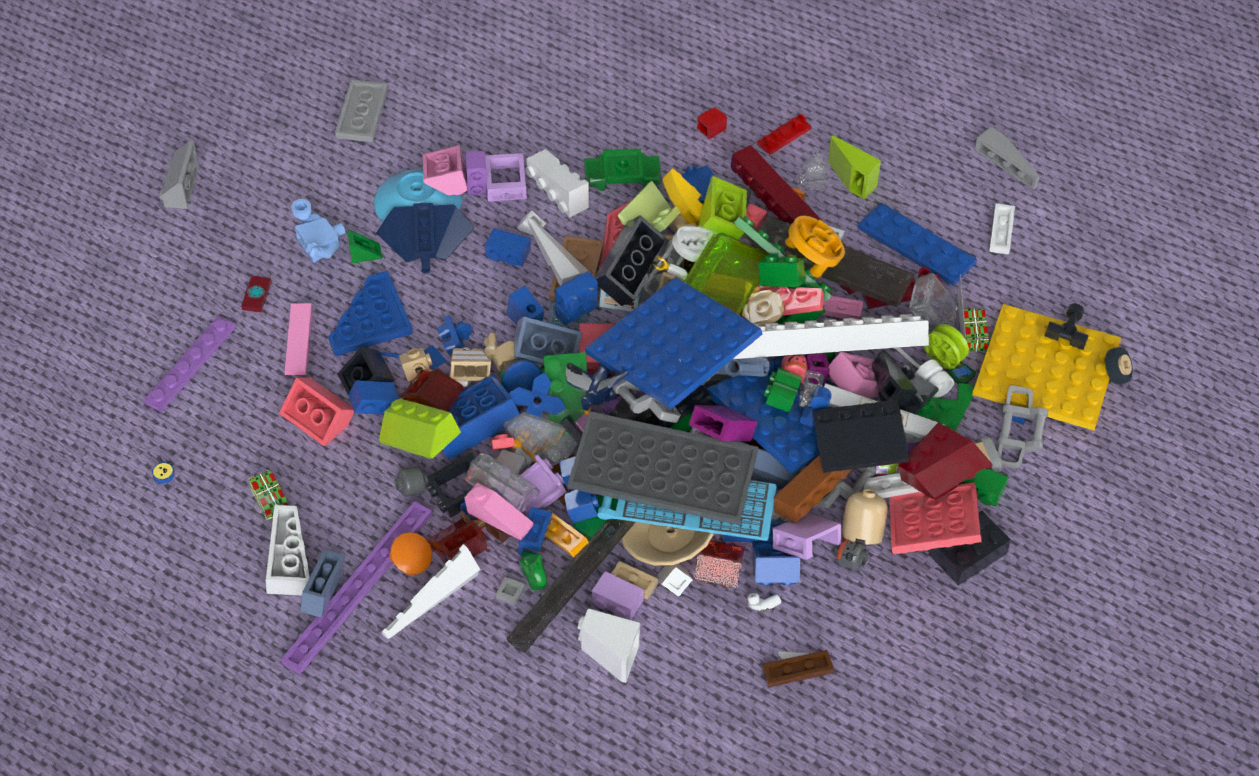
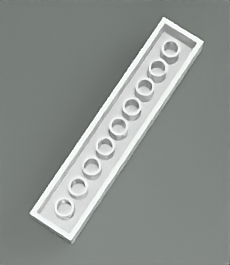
[733,314,929,359]

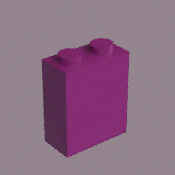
[689,405,757,441]

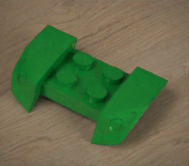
[584,149,661,191]

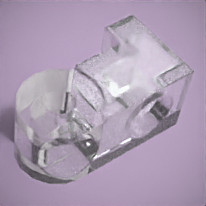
[799,370,824,407]

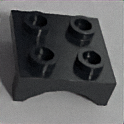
[878,364,939,415]

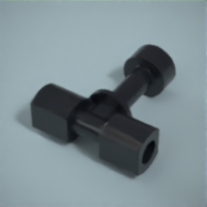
[1044,303,1089,350]

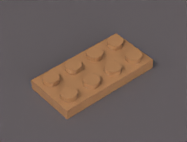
[549,236,604,301]

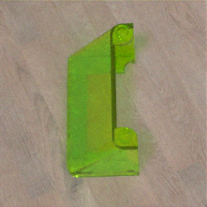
[684,233,771,315]

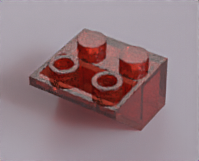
[401,369,464,411]
[427,518,487,563]

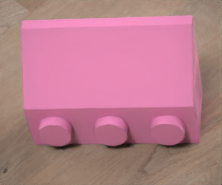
[423,145,468,195]

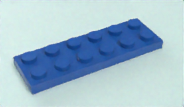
[857,202,977,286]

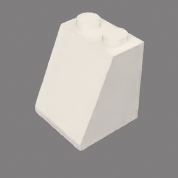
[578,609,640,683]

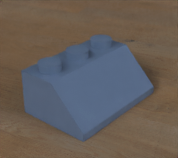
[513,316,582,364]

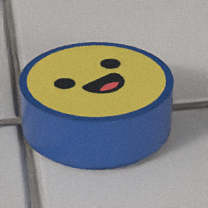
[152,462,175,484]

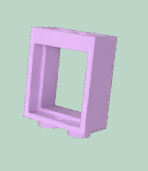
[485,153,527,201]

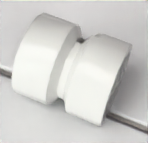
[916,360,954,398]

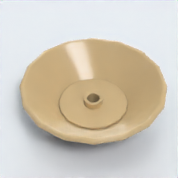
[619,520,714,566]

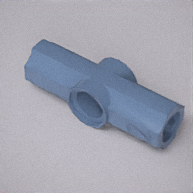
[715,357,770,377]

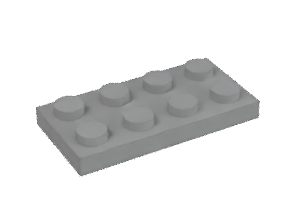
[335,80,388,142]

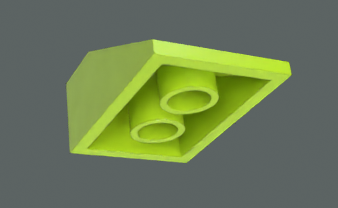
[699,176,747,246]

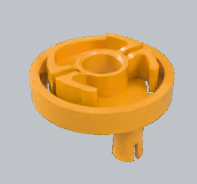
[785,216,845,278]

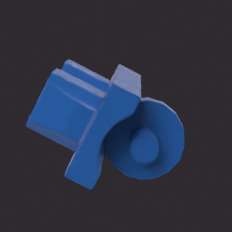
[437,315,473,354]

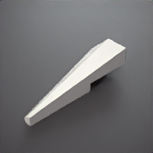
[528,218,595,286]
[382,544,480,639]

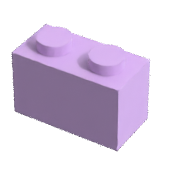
[592,571,644,620]

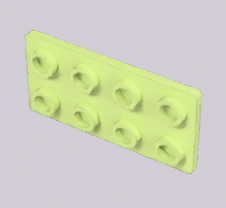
[618,181,681,232]

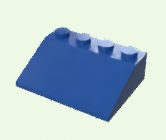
[433,374,522,460]

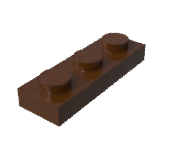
[762,650,834,688]

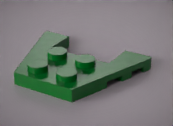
[917,383,975,432]

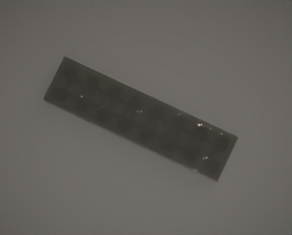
[751,215,914,307]

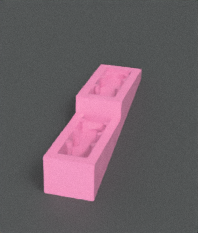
[285,303,313,375]

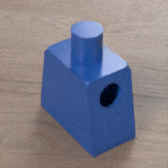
[506,286,544,325]

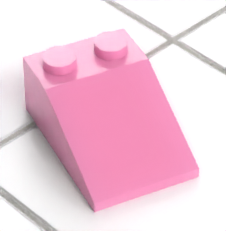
[829,352,879,399]

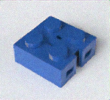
[555,271,598,325]

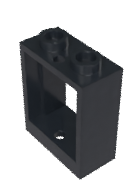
[427,452,493,518]

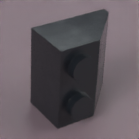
[337,346,395,396]

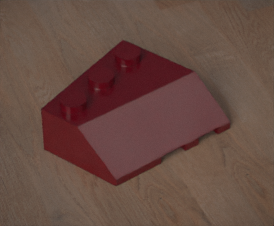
[898,422,993,500]

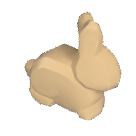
[484,333,525,373]

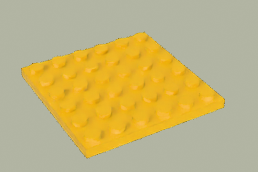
[972,304,1121,431]

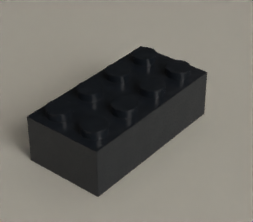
[594,215,669,306]

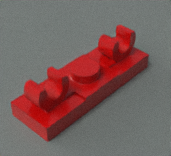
[757,113,811,155]

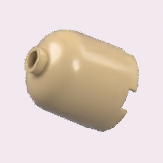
[841,489,887,544]

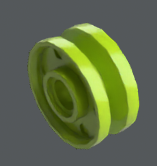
[924,324,969,369]

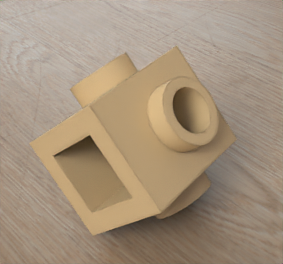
[399,347,433,382]

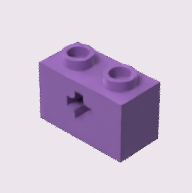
[465,151,487,195]

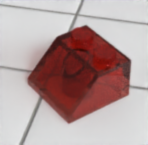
[694,540,745,588]

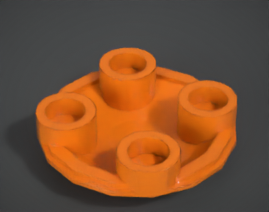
[389,532,432,576]

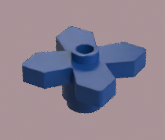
[509,373,566,430]

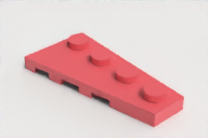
[742,284,824,320]

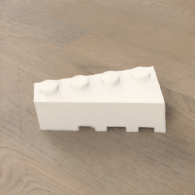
[266,505,310,595]

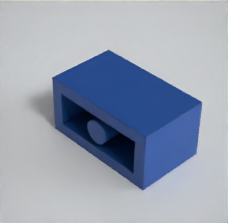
[485,228,531,267]
[349,381,399,415]

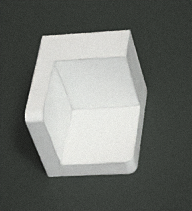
[658,563,693,596]

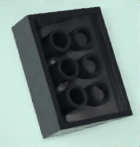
[812,400,909,473]

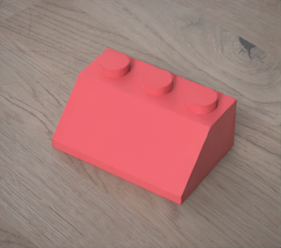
[279,378,354,446]

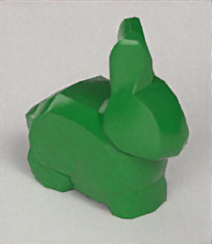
[519,551,547,591]

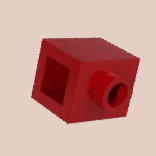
[697,107,727,139]

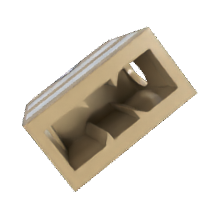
[450,347,491,381]

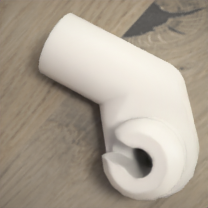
[747,593,781,612]

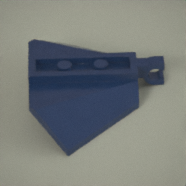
[376,203,474,273]

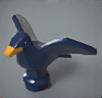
[565,363,628,415]

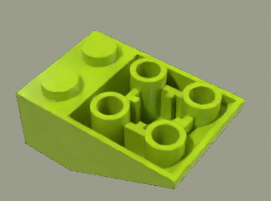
[828,135,881,199]

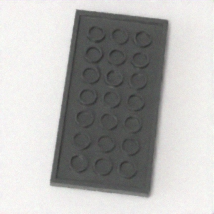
[568,411,758,525]

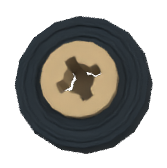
[1105,347,1133,385]

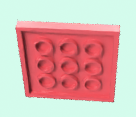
[889,482,982,554]

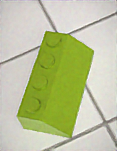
[379,398,461,459]

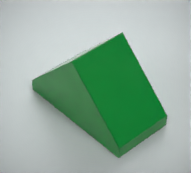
[347,230,383,264]

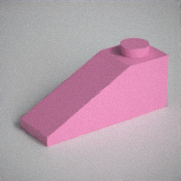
[465,483,534,540]

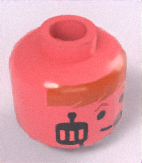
[781,354,808,382]

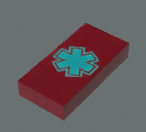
[241,276,272,313]

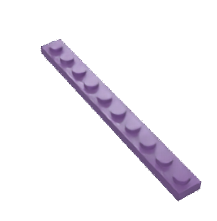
[281,501,432,675]

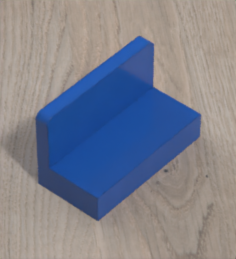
[518,507,552,556]

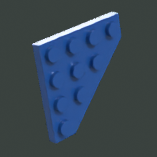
[328,271,413,357]

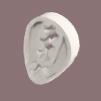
[672,226,724,262]

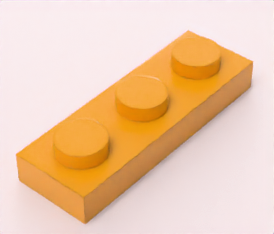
[545,510,589,557]

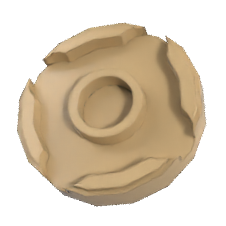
[744,290,784,326]

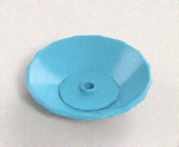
[374,168,463,222]

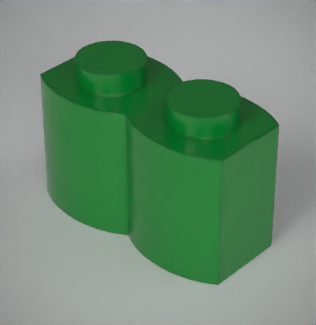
[764,368,802,413]

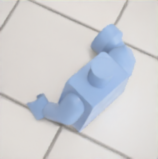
[291,199,346,263]

